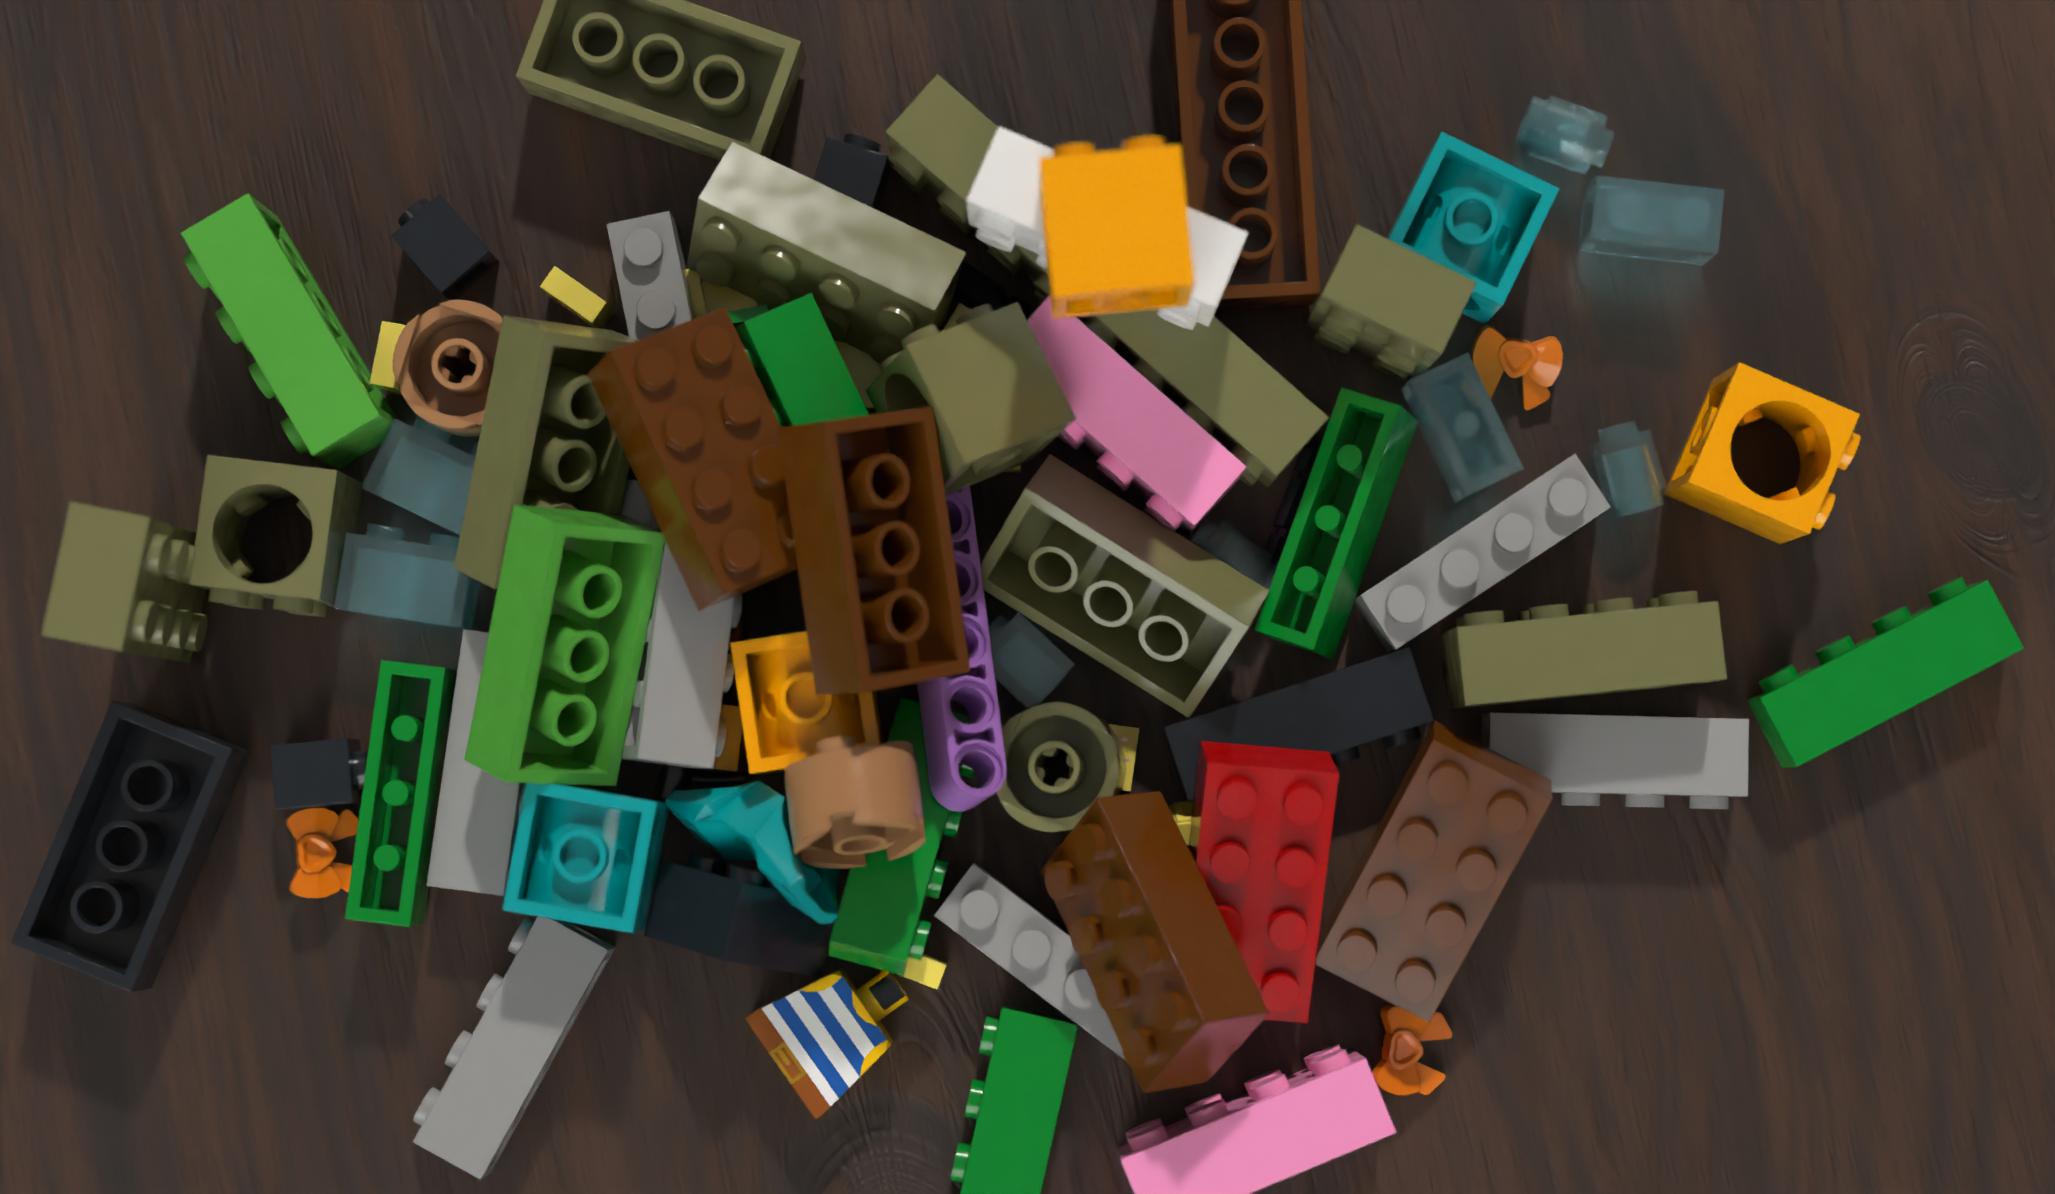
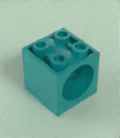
[1386,132,1559,324]
[502,783,670,933]

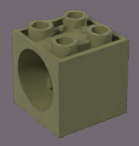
[866,302,1076,495]
[189,455,363,618]

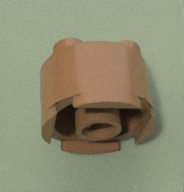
[393,300,503,437]
[784,736,926,868]

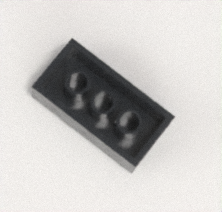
[11,701,250,992]

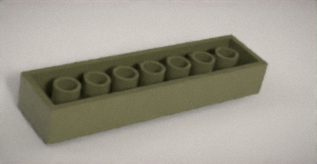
[886,74,1329,489]

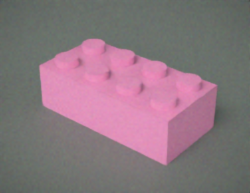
[1027,295,1246,536]
[1117,1044,1397,1194]

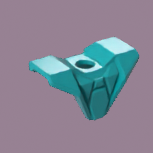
[665,780,840,924]

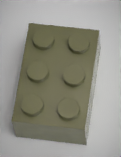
[1305,224,1477,382]

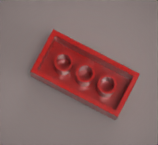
[1188,741,1339,1023]

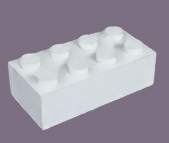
[966,127,1248,330]

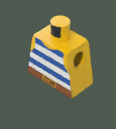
[745,968,909,1119]

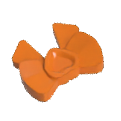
[1468,325,1563,410]
[286,807,359,899]
[1372,1003,1453,1096]

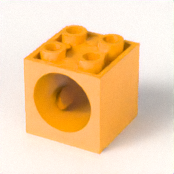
[1039,136,1195,319]
[1664,362,1861,544]
[730,631,884,775]

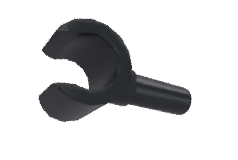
[654,765,747,798]

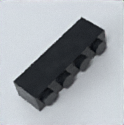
[1161,647,1434,801]

